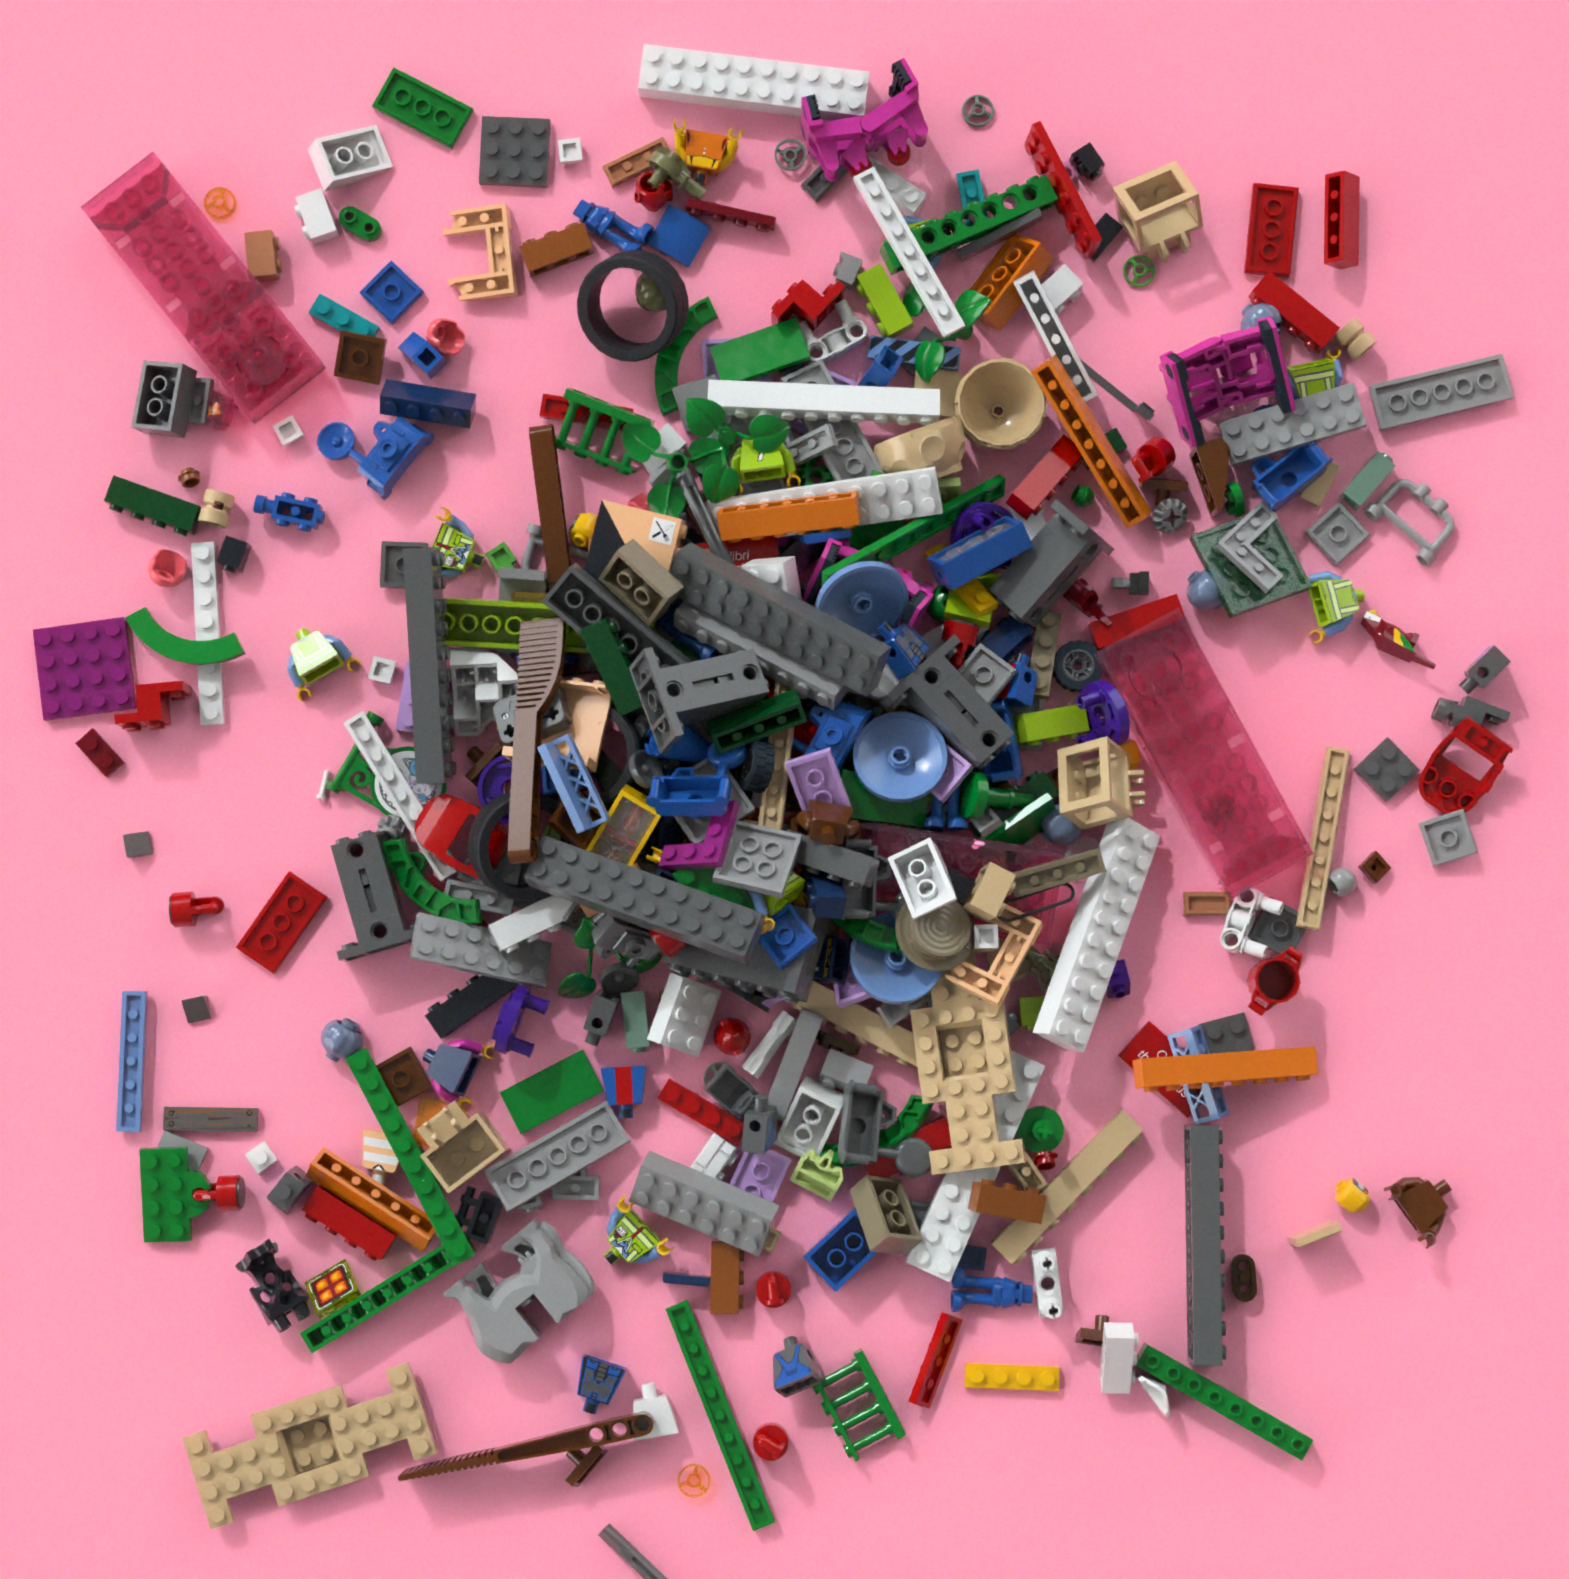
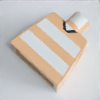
[362,1129,400,1185]

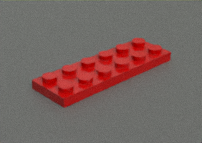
[1024,121,1102,260]

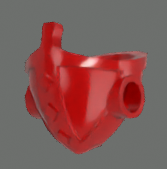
[634,171,673,212]
[713,1017,751,1057]

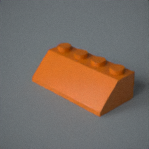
[969,234,1054,331]

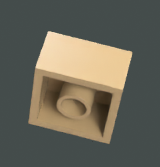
[963,862,1016,923]

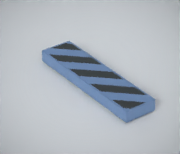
[867,335,961,372]

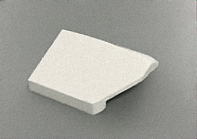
[1135,1373,1171,1417]

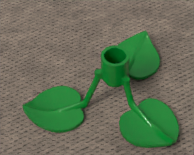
[902,282,992,383]
[686,398,790,504]
[622,423,731,518]
[557,917,662,998]

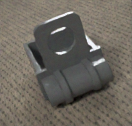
[703,1064,760,1120]

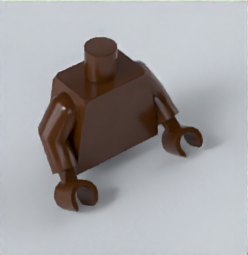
[789,799,862,845]
[1384,1177,1452,1249]

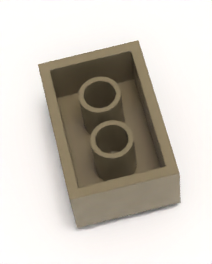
[598,539,684,626]
[850,1175,923,1255]

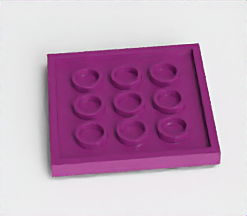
[33,617,137,721]

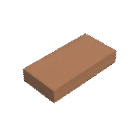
[1183,892,1230,915]

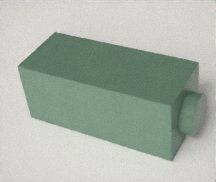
[1339,451,1396,511]
[621,990,651,1053]

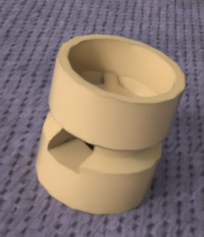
[1334,317,1377,361]
[198,489,235,529]

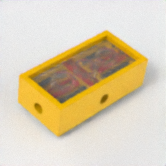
[587,784,662,866]

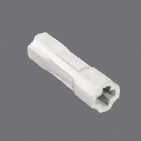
[742,1010,797,1079]

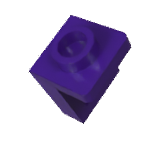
[1107,959,1131,998]

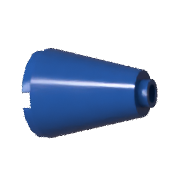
[645,725,711,763]

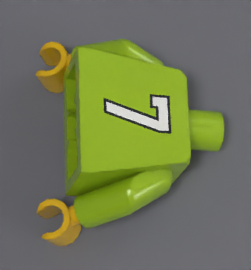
[730,439,801,495]

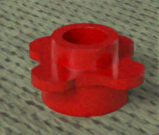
[1033,1150,1058,1170]

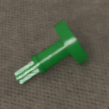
[959,771,1034,819]
[1016,1106,1064,1153]

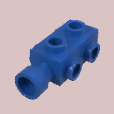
[253,492,325,532]

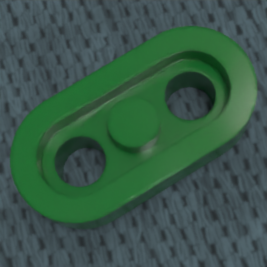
[339,206,382,242]
[1224,481,1245,518]

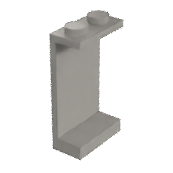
[493,567,547,657]

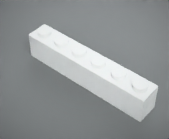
[1013,270,1098,402]

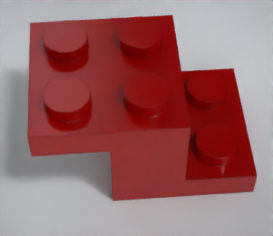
[771,279,845,331]
[114,681,192,732]

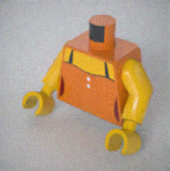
[673,118,743,186]

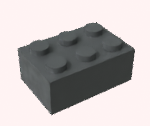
[131,360,197,438]

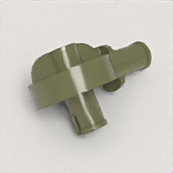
[647,147,707,200]
[1024,946,1060,993]

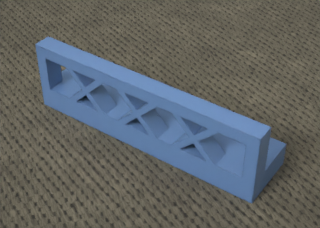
[537,733,610,834]
[1167,1025,1229,1125]

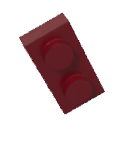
[75,728,125,778]

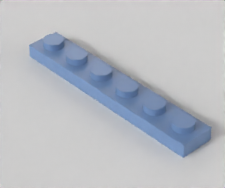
[116,991,148,1132]

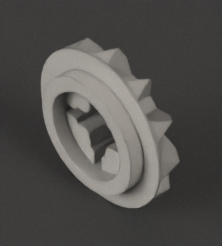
[1152,498,1189,534]

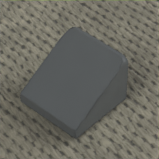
[123,831,153,858]
[181,995,212,1023]

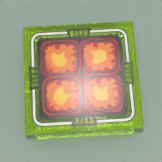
[305,1259,362,1319]

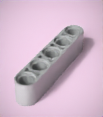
[768,1008,824,1122]

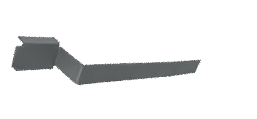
[1080,359,1155,421]

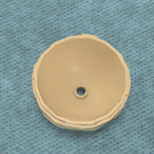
[954,357,1047,451]
[873,416,966,479]

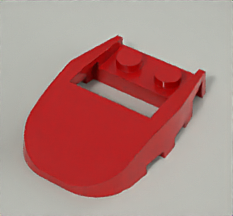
[1418,716,1514,814]
[415,794,508,882]

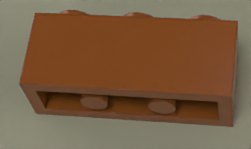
[519,222,594,277]
[968,1178,1047,1224]
[710,1241,745,1314]

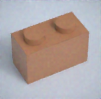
[244,230,283,283]

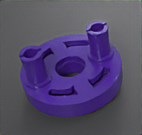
[950,501,1013,571]
[1076,680,1130,746]
[478,756,546,824]
[492,984,550,1058]

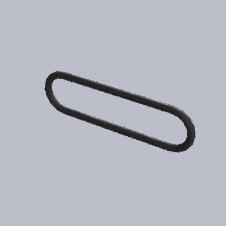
[997,883,1075,922]

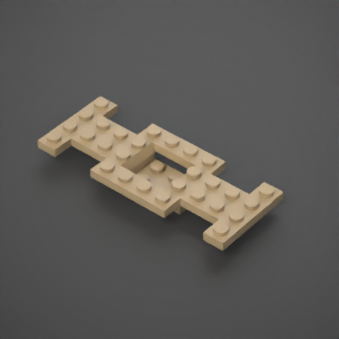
[910,943,1026,1175]
[182,1362,438,1530]

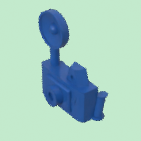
[1251,404,1333,512]
[317,417,435,500]
[973,699,1023,783]
[759,701,872,771]
[646,742,748,819]

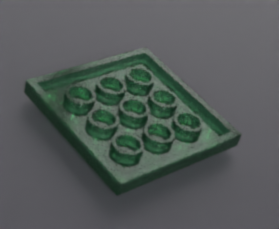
[1189,510,1312,618]

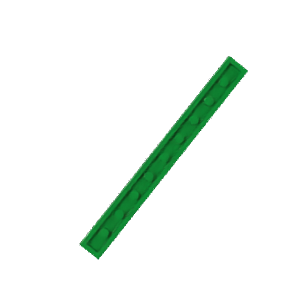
[822,474,1006,586]
[345,1048,476,1267]
[665,1300,775,1531]

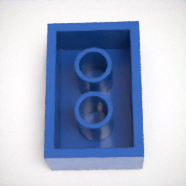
[803,1207,877,1292]

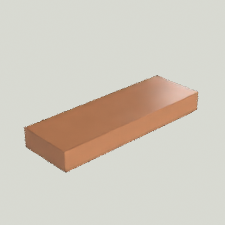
[602,137,670,188]

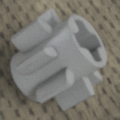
[376,815,406,841]

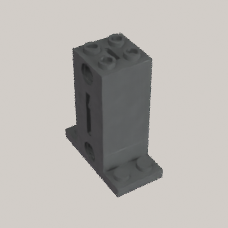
[989,499,1114,628]
[878,634,1014,771]
[629,647,769,754]
[330,830,415,962]

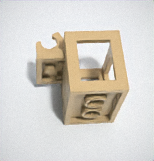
[1113,160,1203,263]
[1057,736,1146,830]
[417,1100,510,1194]

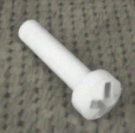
[316,770,330,800]

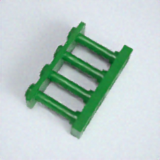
[555,387,655,476]
[812,1348,906,1461]

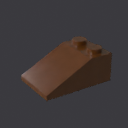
[1189,437,1231,519]

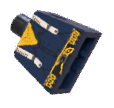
[813,936,851,985]

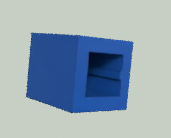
[398,331,447,380]

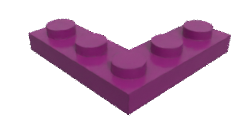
[658,800,740,871]

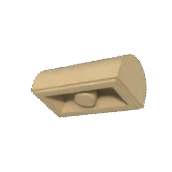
[1006,1151,1048,1191]

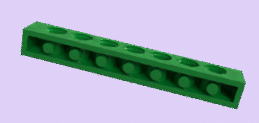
[880,175,1058,275]
[300,1231,477,1353]
[1136,1342,1313,1461]

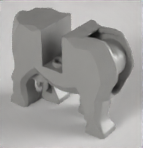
[443,1218,595,1364]

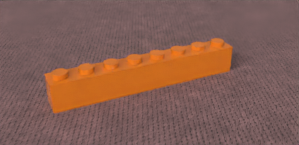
[1031,354,1151,529]
[1132,1046,1318,1093]

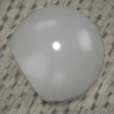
[1328,868,1357,897]

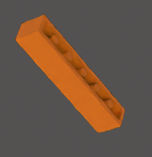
[717,491,861,543]
[306,1147,436,1252]

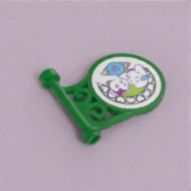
[326,711,447,822]

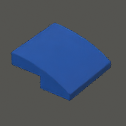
[647,205,711,268]

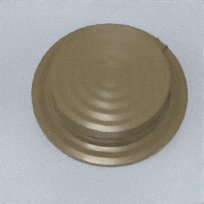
[895,900,975,972]

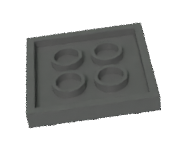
[479,116,551,188]

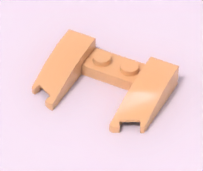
[443,203,518,301]
[945,904,1043,1008]

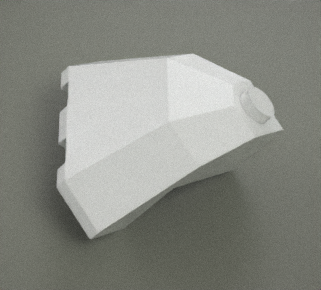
[450,647,518,737]

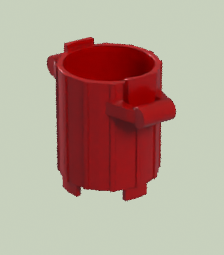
[1247,945,1304,1016]

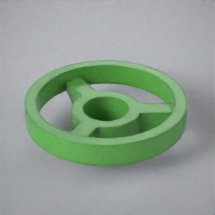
[1123,255,1155,287]

